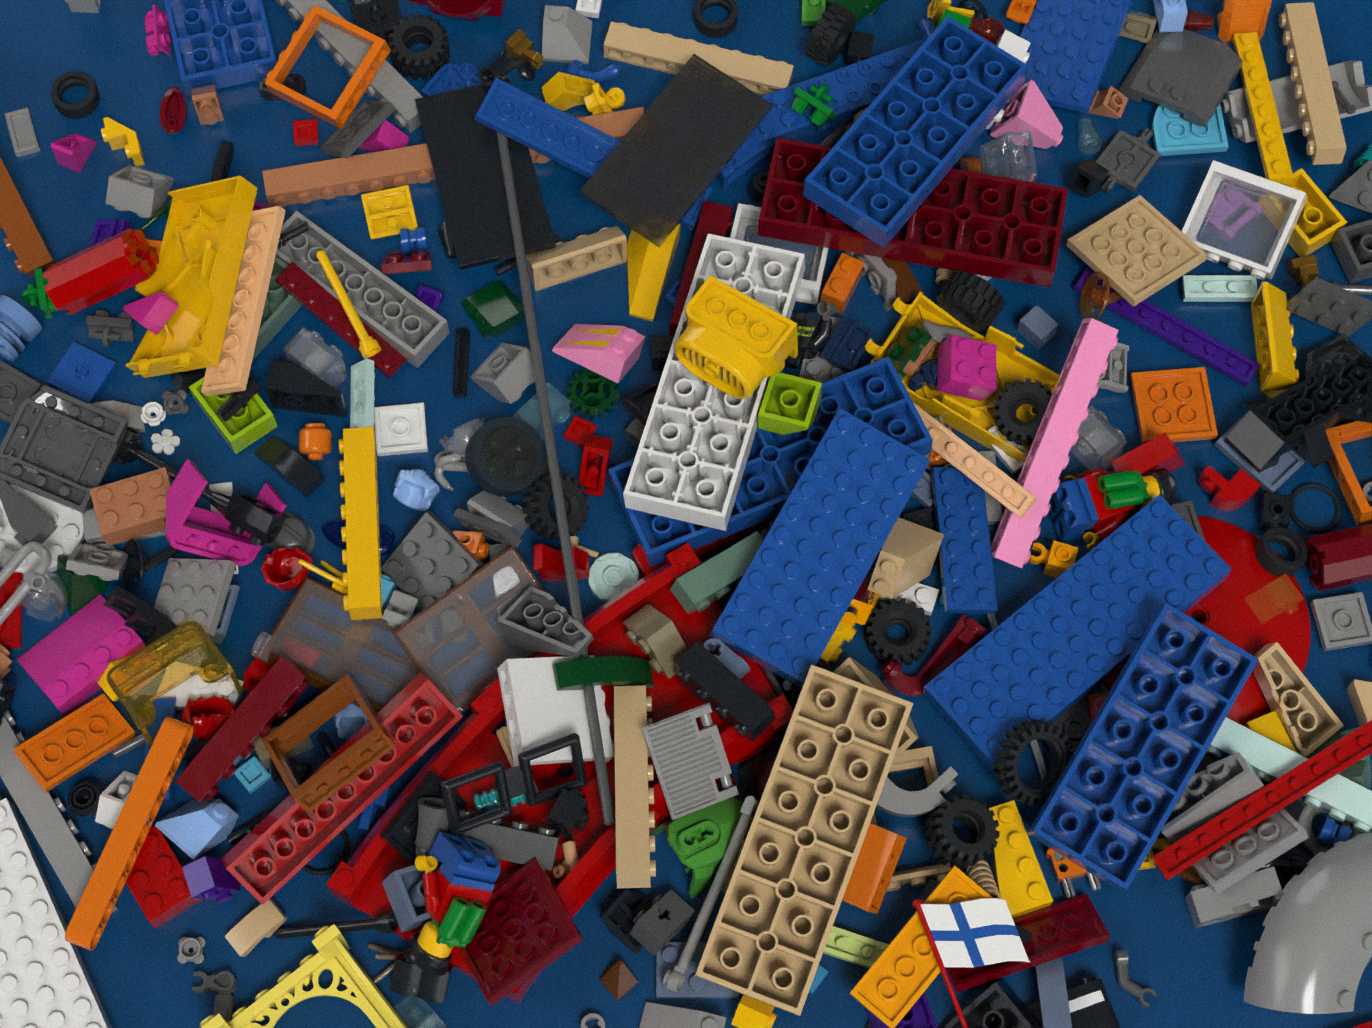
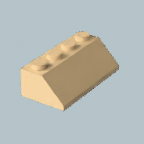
[526,226,627,291]

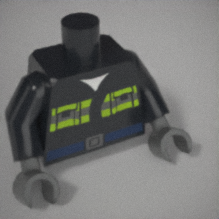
[785,301,836,369]

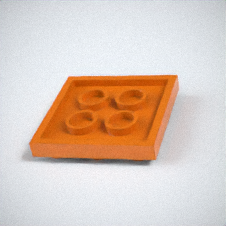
[1130,367,1218,444]

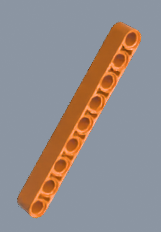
[65,717,194,951]

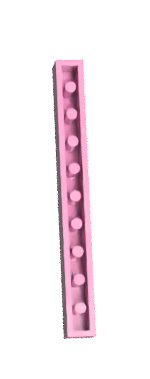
[991,318,1119,568]

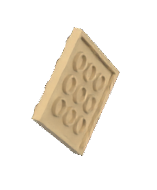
[1067,195,1207,307]

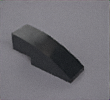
[254,436,325,499]

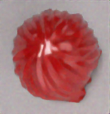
[261,547,313,591]
[182,695,235,741]

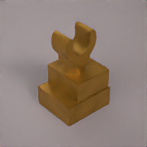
[505,28,544,70]
[1286,255,1319,290]

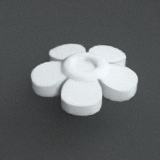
[151,429,180,455]

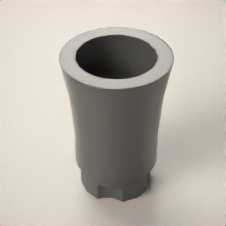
[415,797,449,856]

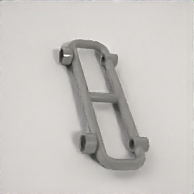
[0,541,51,626]

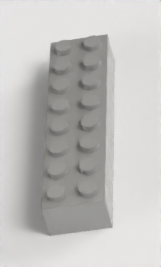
[276,211,449,369]

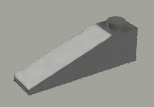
[498,586,594,657]

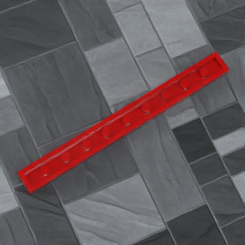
[1151,720,1372,881]

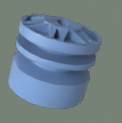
[0,295,42,361]

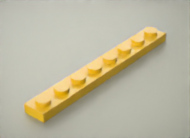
[1232,32,1294,185]

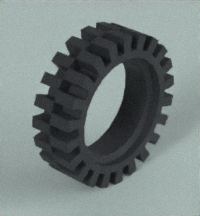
[993,719,1074,806]

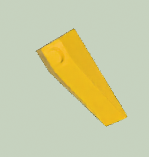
[627,218,680,322]

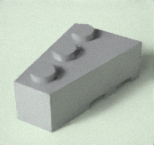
[1185,866,1283,928]

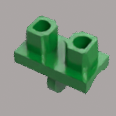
[791,84,837,128]
[22,268,58,319]

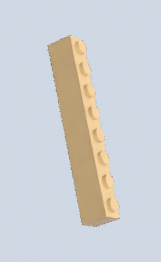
[1279,2,1347,165]
[603,21,794,96]
[614,685,656,888]

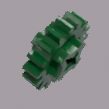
[566,367,620,420]

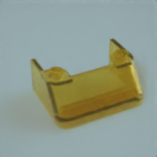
[107,621,243,748]

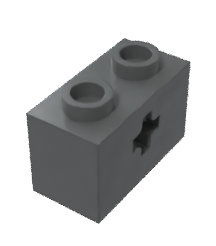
[630,889,695,956]

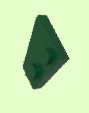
[884,321,932,381]

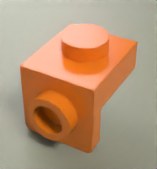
[1006,0,1037,24]

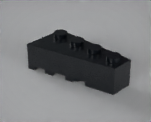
[675,641,775,742]

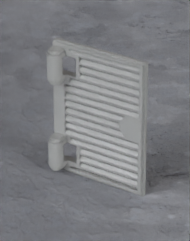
[642,703,738,820]

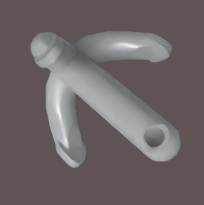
[434,449,468,491]

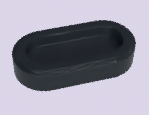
[258,74,307,101]
[211,141,234,182]

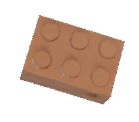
[89,467,172,546]

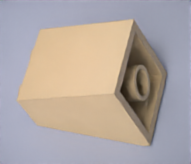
[867,517,944,599]

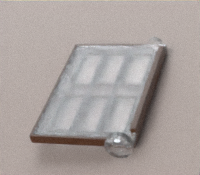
[392,545,569,713]
[251,577,437,714]

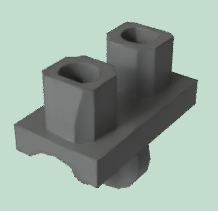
[86,310,135,348]

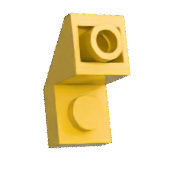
[101,117,145,167]

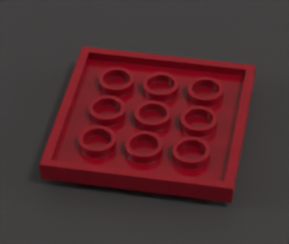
[459,858,584,1006]

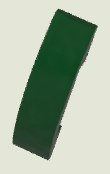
[552,656,655,691]

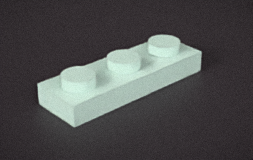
[1181,275,1258,302]
[350,358,375,428]

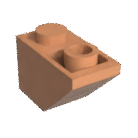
[191,84,224,125]

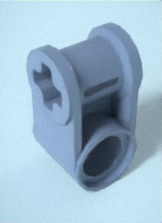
[703,638,750,680]

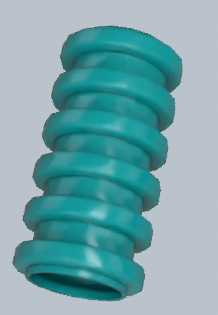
[474,788,526,815]

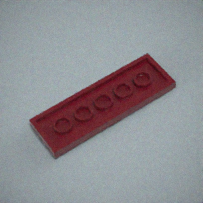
[945,893,1109,993]

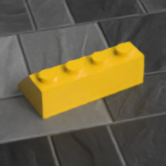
[1251,282,1299,392]

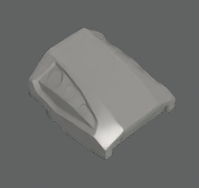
[1097,342,1129,393]

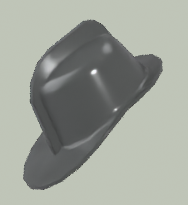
[266,511,316,555]

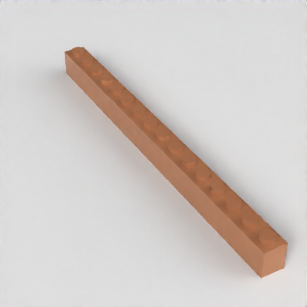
[262,107,649,208]

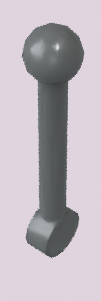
[1332,81,1356,114]

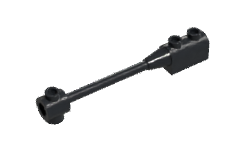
[113,426,287,546]

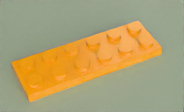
[849,866,993,1028]

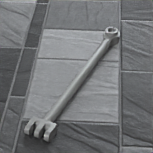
[663,796,759,993]

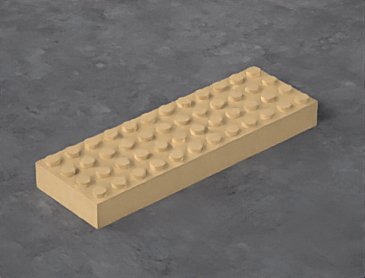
[695,665,913,1016]

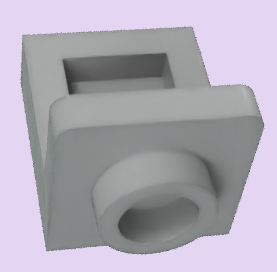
[382,590,418,628]

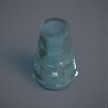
[1077,118,1102,155]

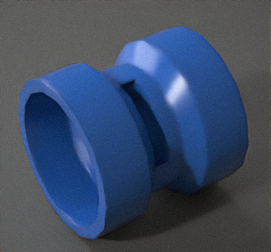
[400,226,427,253]
[1315,816,1352,848]

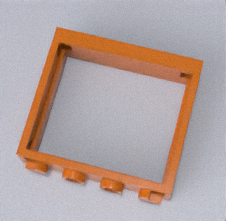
[264,5,391,130]
[1325,421,1372,526]

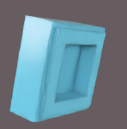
[234,756,271,794]

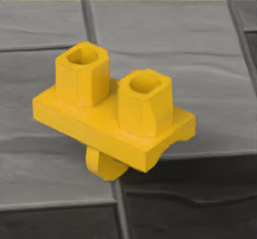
[583,83,626,115]

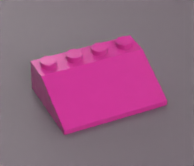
[17,594,149,717]

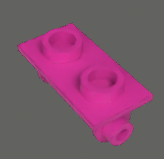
[144,4,171,56]

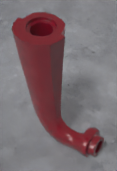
[881,614,989,696]

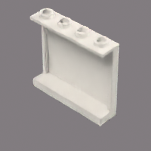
[497,655,615,767]

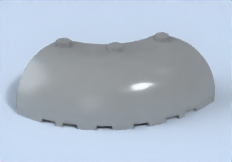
[1244,832,1372,1014]

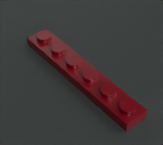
[275,262,406,379]

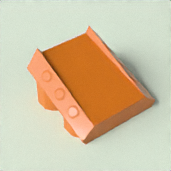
[1217,0,1272,44]

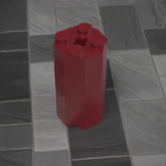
[1304,524,1372,591]

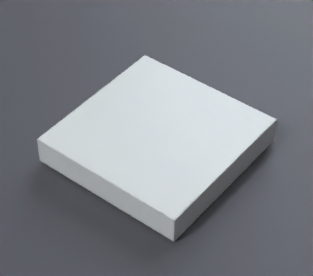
[374,402,428,456]

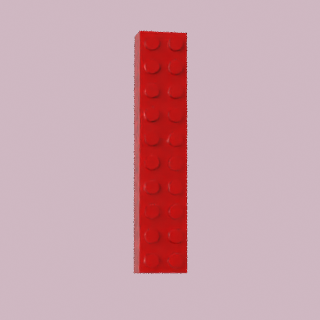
[221,673,463,905]

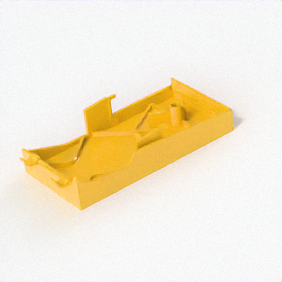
[125,176,258,378]
[865,291,1060,463]

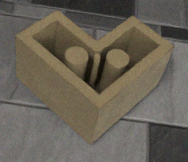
[623,604,688,679]

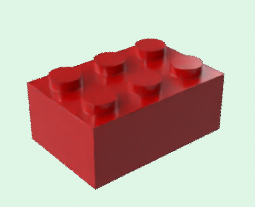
[126,826,202,929]

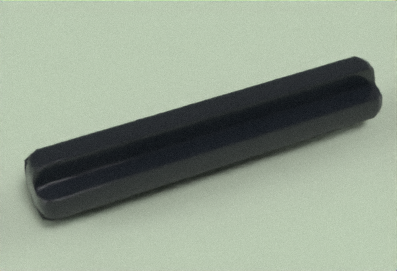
[453,328,470,398]

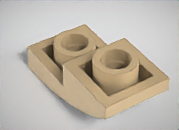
[224,899,287,957]

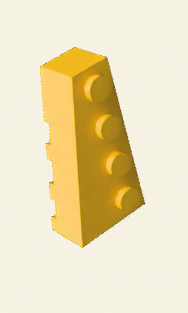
[988,800,1053,918]

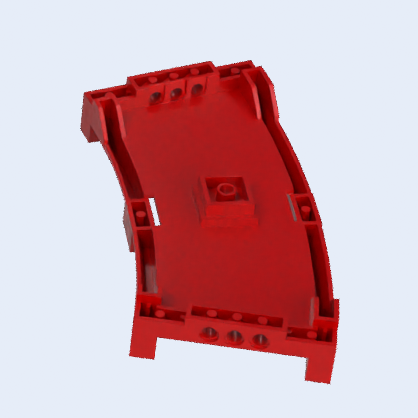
[326,543,793,1004]

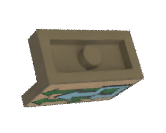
[1120,10,1157,43]

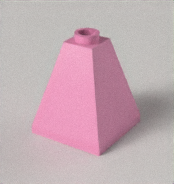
[990,80,1063,149]

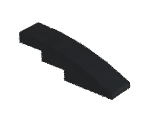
[104,586,203,666]

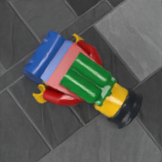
[1049,468,1177,551]
[406,832,500,976]

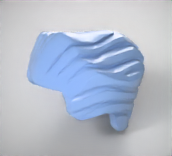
[393,469,440,511]
[334,704,369,740]

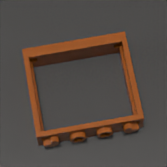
[262,674,396,814]

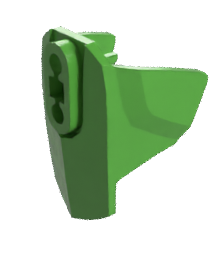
[650,797,753,898]

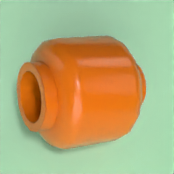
[299,423,332,461]

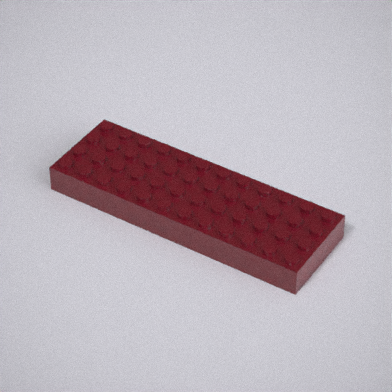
[758,138,1068,287]

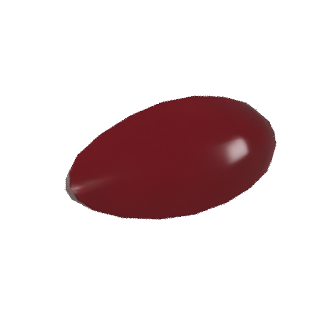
[159,87,187,134]

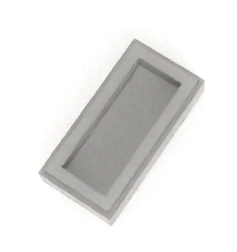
[4,107,41,158]

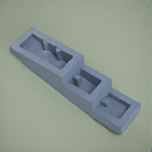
[1035,957,1072,1028]

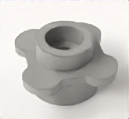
[177,937,206,964]

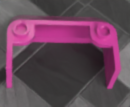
[166,459,287,566]

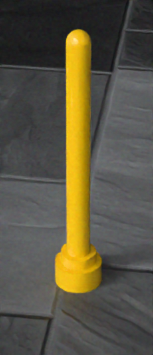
[316,250,381,358]

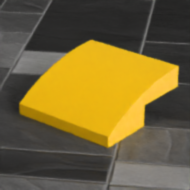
[361,185,418,240]

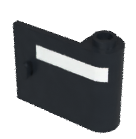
[1025,976,1120,1028]

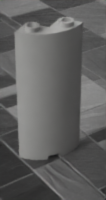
[1220,60,1372,143]

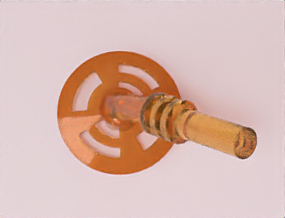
[1080,272,1123,320]

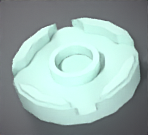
[588,553,639,602]

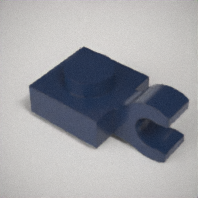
[908,358,938,392]

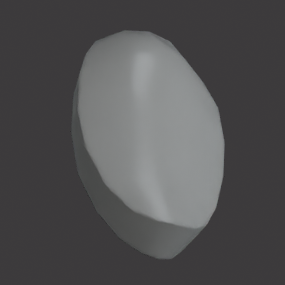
[923,319,973,343]

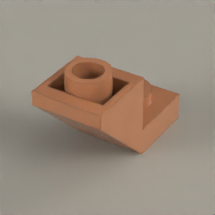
[1088,86,1128,119]

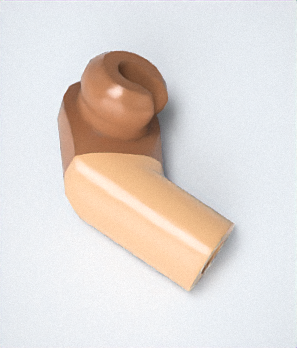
[553,841,579,881]

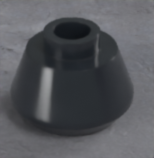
[748,172,769,203]
[67,781,103,817]

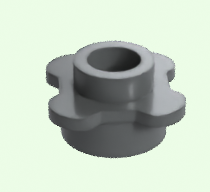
[162,389,189,415]

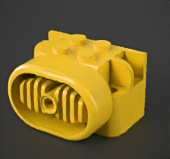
[674,275,798,399]

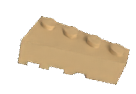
[1253,642,1344,757]

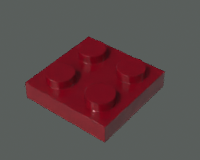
[381,249,433,274]

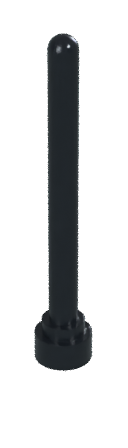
[274,911,398,939]

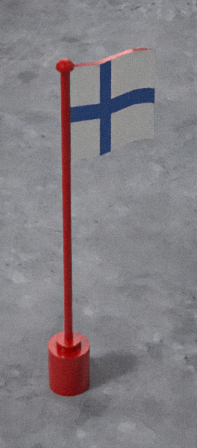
[912,898,1030,1028]

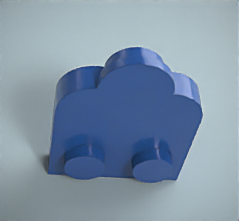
[421,63,482,97]

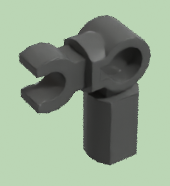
[192,971,239,1022]

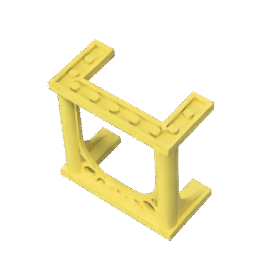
[199,924,408,1028]

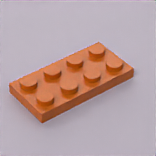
[13,693,135,793]

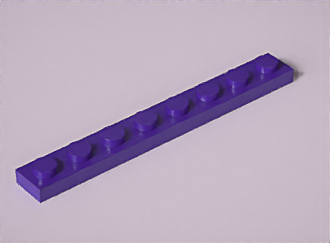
[1074,267,1260,387]

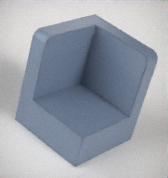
[1017,306,1058,350]

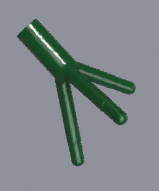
[140,196,173,231]

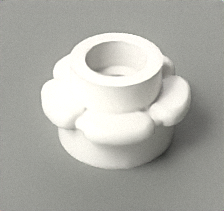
[141,402,166,426]

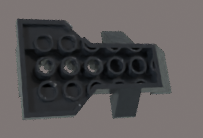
[1225,334,1372,473]

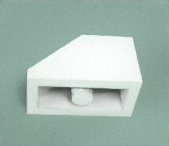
[95,770,138,829]

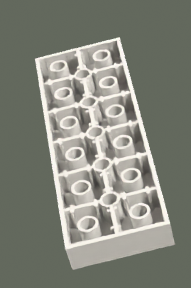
[623,234,805,531]
[0,798,112,1028]

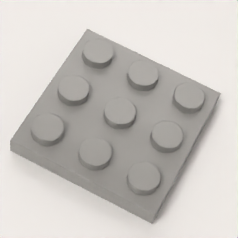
[154,558,236,637]

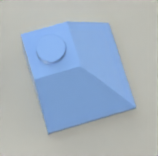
[155,799,239,860]

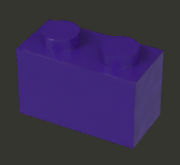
[182,856,241,904]

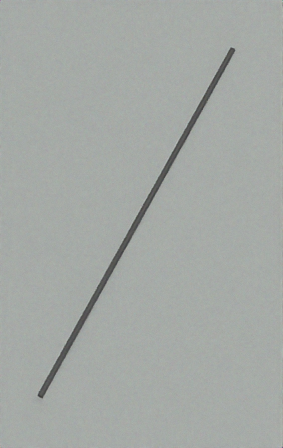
[496,131,615,825]

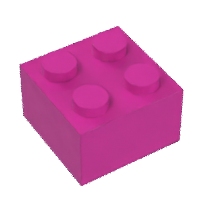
[937,334,996,401]

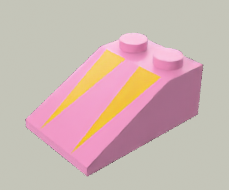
[552,324,646,383]

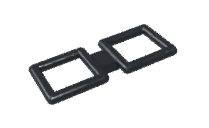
[441,733,587,835]

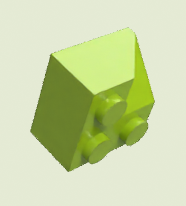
[758,372,822,435]

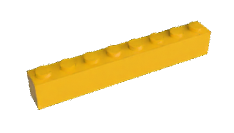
[339,427,383,621]

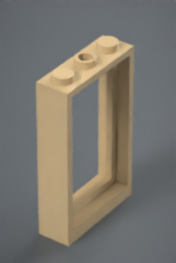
[870,746,959,892]

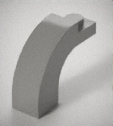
[876,766,958,817]

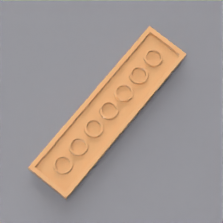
[201,206,286,396]

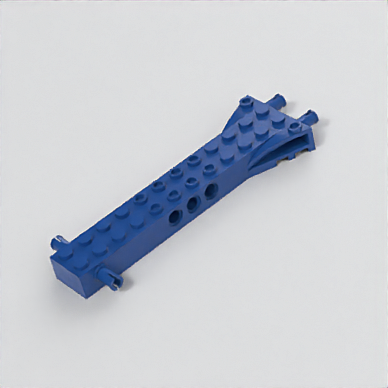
[671,17,936,192]

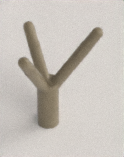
[368,943,404,985]

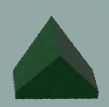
[57,555,108,617]

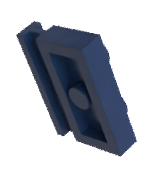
[819,315,875,373]

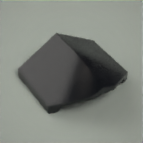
[599,889,651,954]

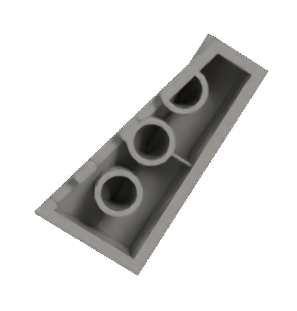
[1161,752,1264,843]

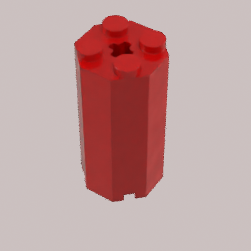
[43,228,159,315]

